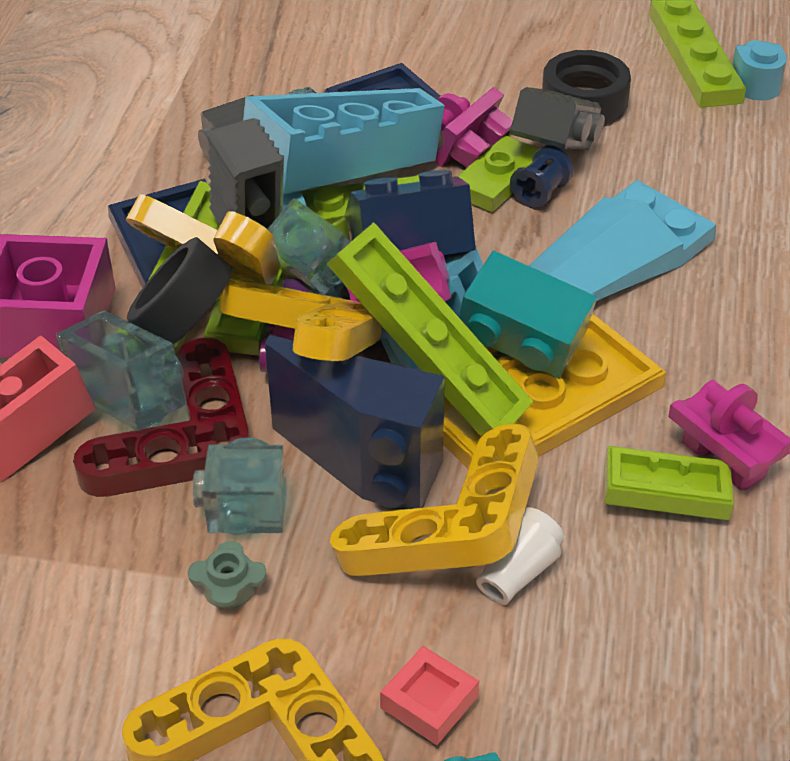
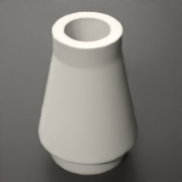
[476,507,565,605]

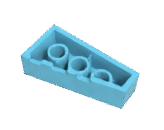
[243,88,445,194]

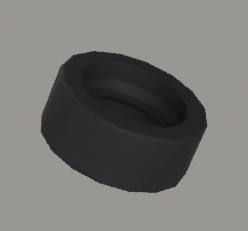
[542,50,631,125]
[127,237,232,349]

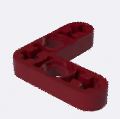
[73,338,251,497]

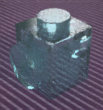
[268,198,350,295]
[193,437,287,535]

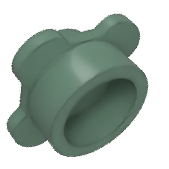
[188,541,267,609]

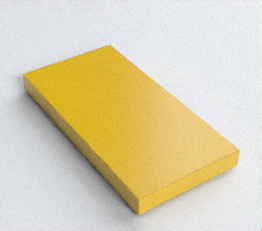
[443,313,666,468]

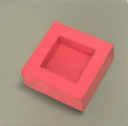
[380,646,479,745]

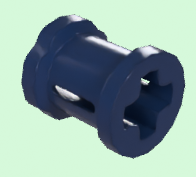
[510,146,574,208]

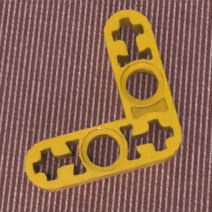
[126,195,280,285]
[219,280,382,361]
[330,424,538,576]
[122,638,384,761]

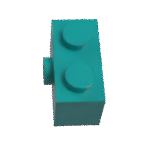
[459,250,597,379]

